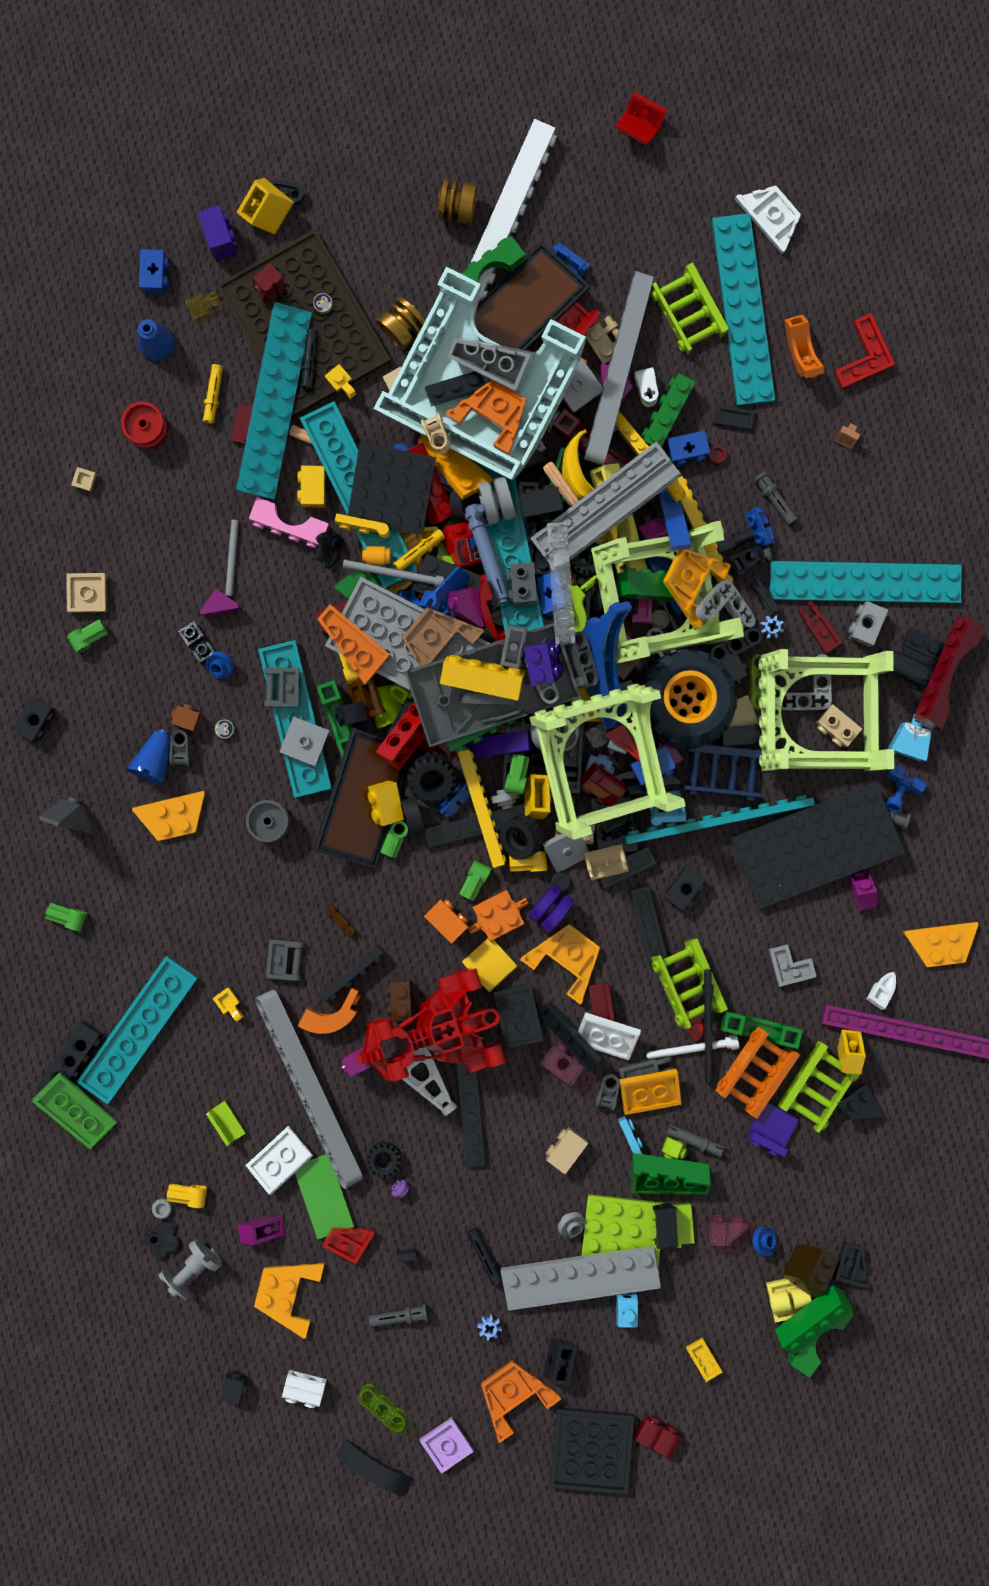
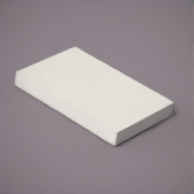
[578,1012,641,1060]
[245,1126,314,1195]

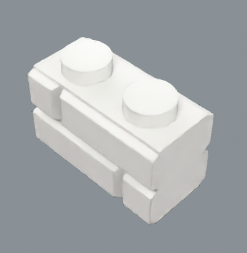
[282,1370,327,1408]

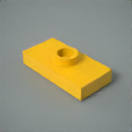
[686,1337,723,1382]

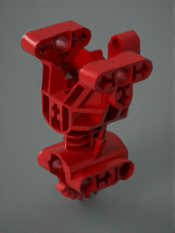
[356,968,506,1081]

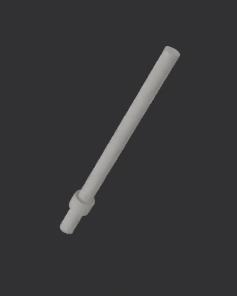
[343,560,445,587]

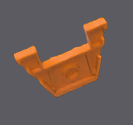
[445,380,526,456]
[481,1360,561,1443]

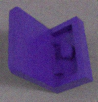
[524,638,564,686]
[747,1103,798,1157]

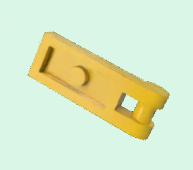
[335,514,390,538]

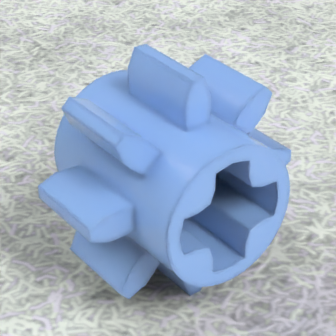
[760,616,784,639]
[478,1314,502,1341]

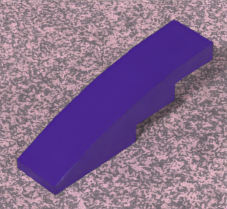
[467,731,532,759]

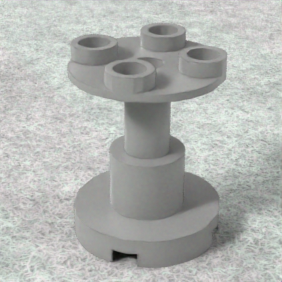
[159,1237,222,1301]

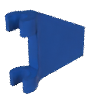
[424,567,470,619]

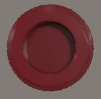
[708,444,727,465]

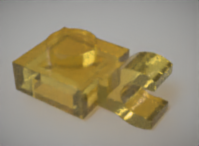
[184,292,220,320]

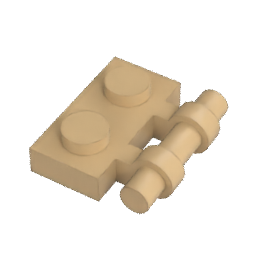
[586,316,619,364]

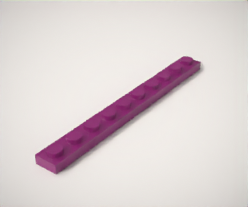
[821,1004,989,1059]

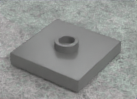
[563,359,603,413]
[280,716,330,766]
[542,834,589,873]

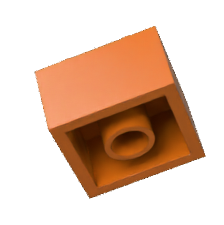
[424,898,469,944]

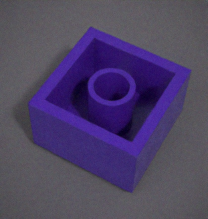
[198,205,238,261]

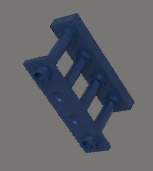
[682,745,762,801]

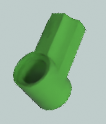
[67,619,109,654]
[504,754,529,795]
[380,820,408,858]
[459,860,492,901]
[45,903,87,932]

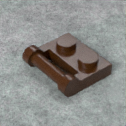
[347,676,386,719]

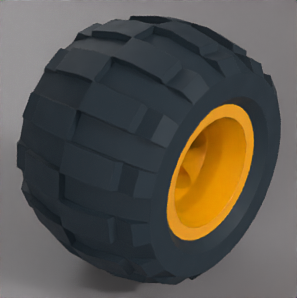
[640,649,738,749]

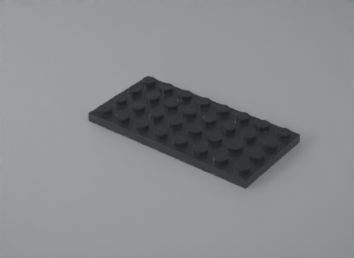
[731,782,905,909]

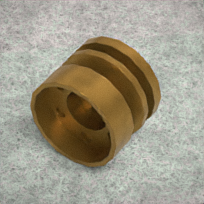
[437,179,477,225]
[376,297,425,350]

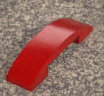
[479,574,506,641]

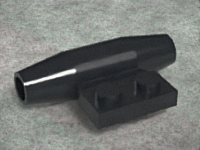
[878,628,945,688]

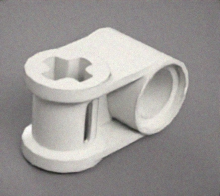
[634,367,658,407]

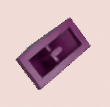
[200,589,241,617]

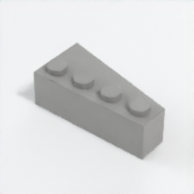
[447,337,537,391]

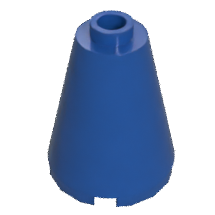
[137,320,175,361]
[128,729,171,785]

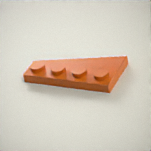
[318,604,390,685]

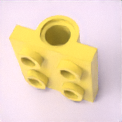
[766,1278,811,1323]

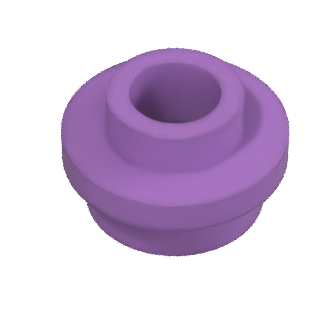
[392,1179,409,1198]

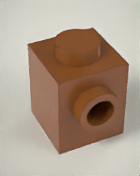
[170,704,202,732]

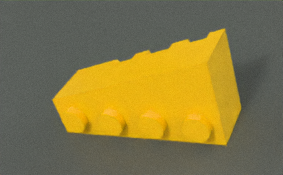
[440,655,526,701]

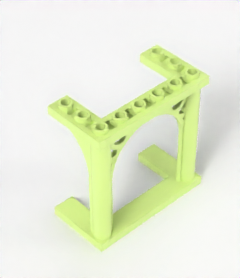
[591,521,744,663]
[759,649,894,771]
[529,684,686,840]

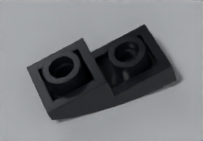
[178,621,216,665]

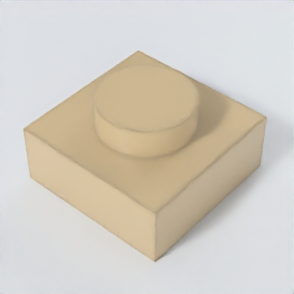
[72,467,97,492]

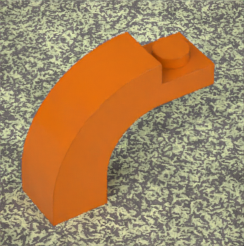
[785,315,824,378]
[298,987,361,1034]

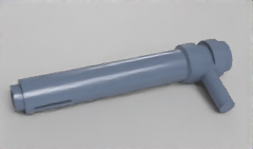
[465,504,509,606]

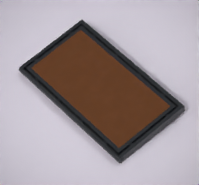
[475,243,590,351]
[313,728,412,869]

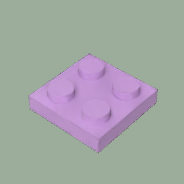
[420,1417,474,1474]

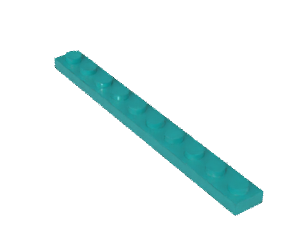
[623,795,815,844]

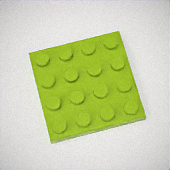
[582,1194,665,1268]

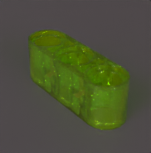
[748,654,763,711]
[358,1384,406,1433]

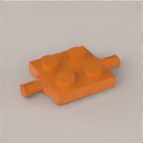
[468,890,529,942]

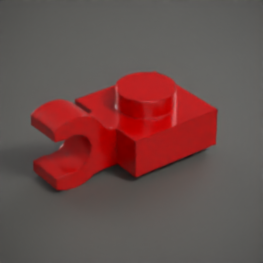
[684,1008,704,1041]

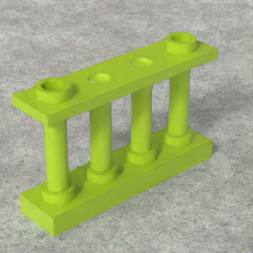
[650,262,729,355]
[651,938,728,1029]
[777,1040,860,1133]

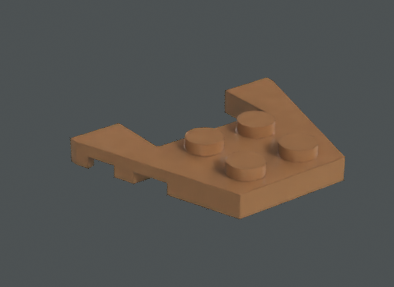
[402,607,484,666]

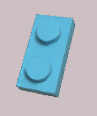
[618,1116,643,1154]

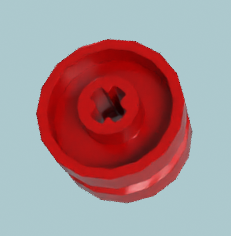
[121,402,168,449]

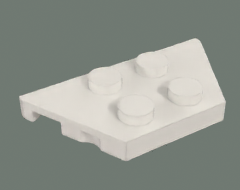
[735,186,801,254]

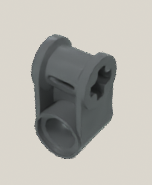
[169,730,191,767]
[595,1072,620,1111]

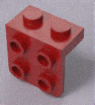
[615,92,668,145]
[557,302,601,337]

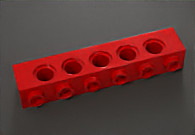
[376,702,425,771]

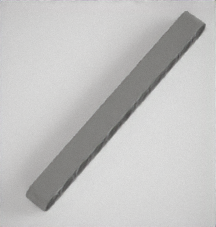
[584,271,654,465]
[255,989,363,1189]

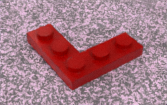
[834,313,895,389]

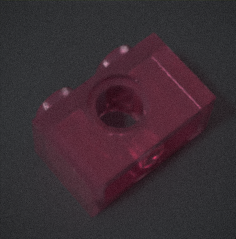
[540,1043,585,1086]

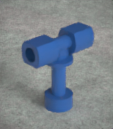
[886,764,927,813]

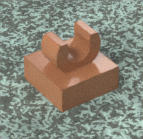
[834,423,860,450]

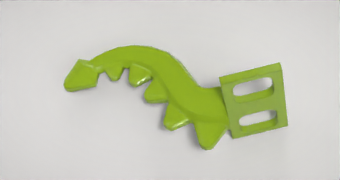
[561,575,598,637]

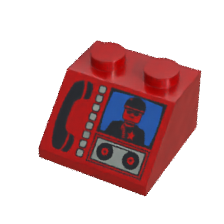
[443,521,482,568]

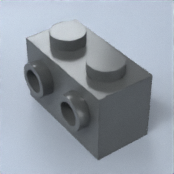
[507,562,537,608]

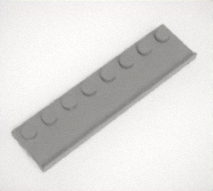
[531,441,682,571]
[501,1245,661,1310]

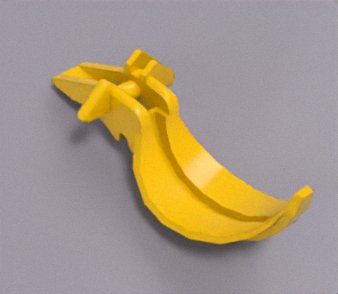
[562,429,617,543]

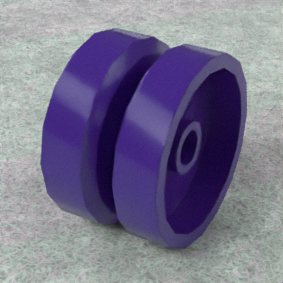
[527,884,575,933]

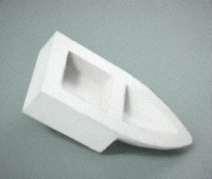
[867,972,896,1010]

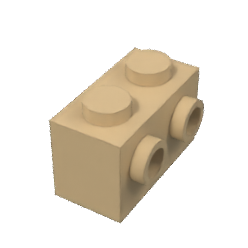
[815,704,862,748]

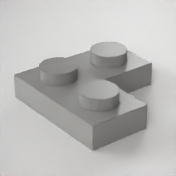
[768,944,817,987]

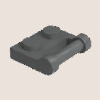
[264,668,300,707]
[266,939,305,981]

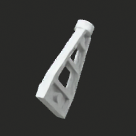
[402,1048,457,1116]

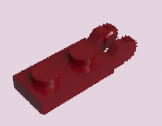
[797,600,842,654]

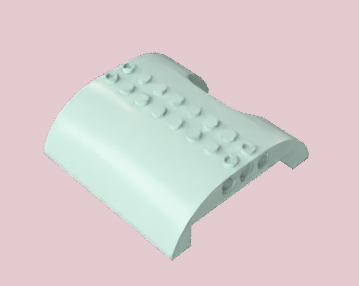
[374,267,586,480]

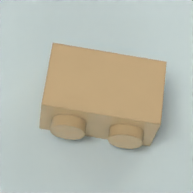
[545,1127,588,1174]

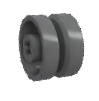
[246,800,291,842]

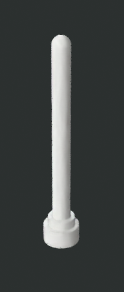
[646,1034,739,1059]

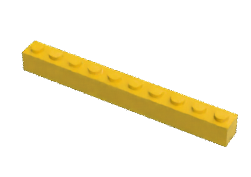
[615,411,686,503]
[677,476,733,584]
[458,749,506,868]

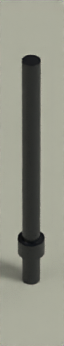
[702,969,714,1083]

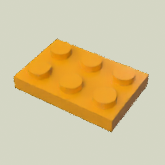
[619,1069,681,1115]

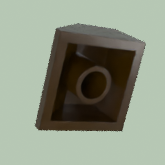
[782,1244,839,1298]

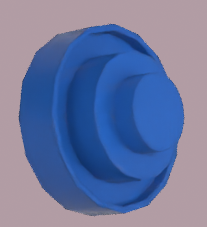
[206,652,234,679]
[752,1227,777,1256]

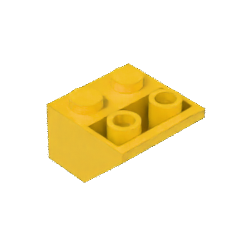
[237,178,294,234]

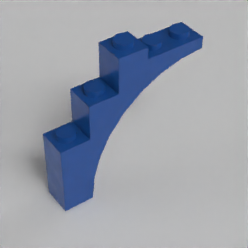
[582,601,632,729]

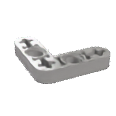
[695,580,755,629]
[775,654,832,711]

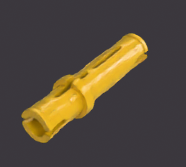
[202,364,224,424]
[393,529,445,571]

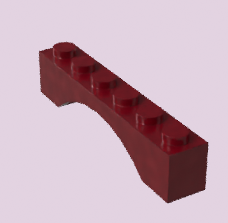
[552,409,630,469]
[914,617,985,730]

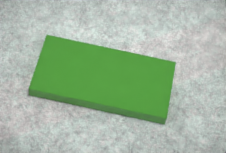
[32,1072,117,1150]
[295,1154,355,1239]

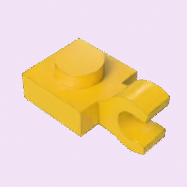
[325,364,356,399]
[213,987,244,1021]

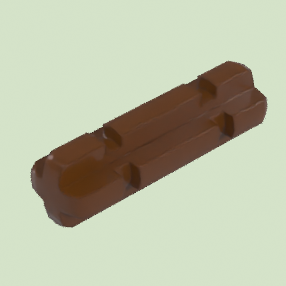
[325,904,356,937]

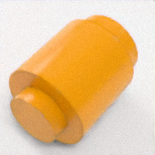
[362,546,391,566]

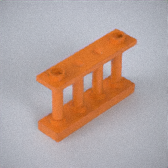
[715,1026,800,1119]

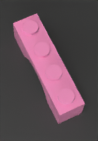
[249,497,330,549]

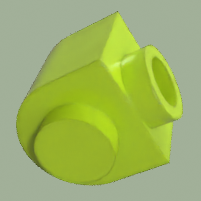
[390,683,413,705]
[662,1136,687,1160]

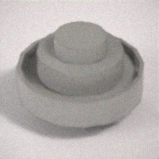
[491,790,520,809]
[558,1212,586,1239]

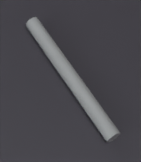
[225,520,239,597]

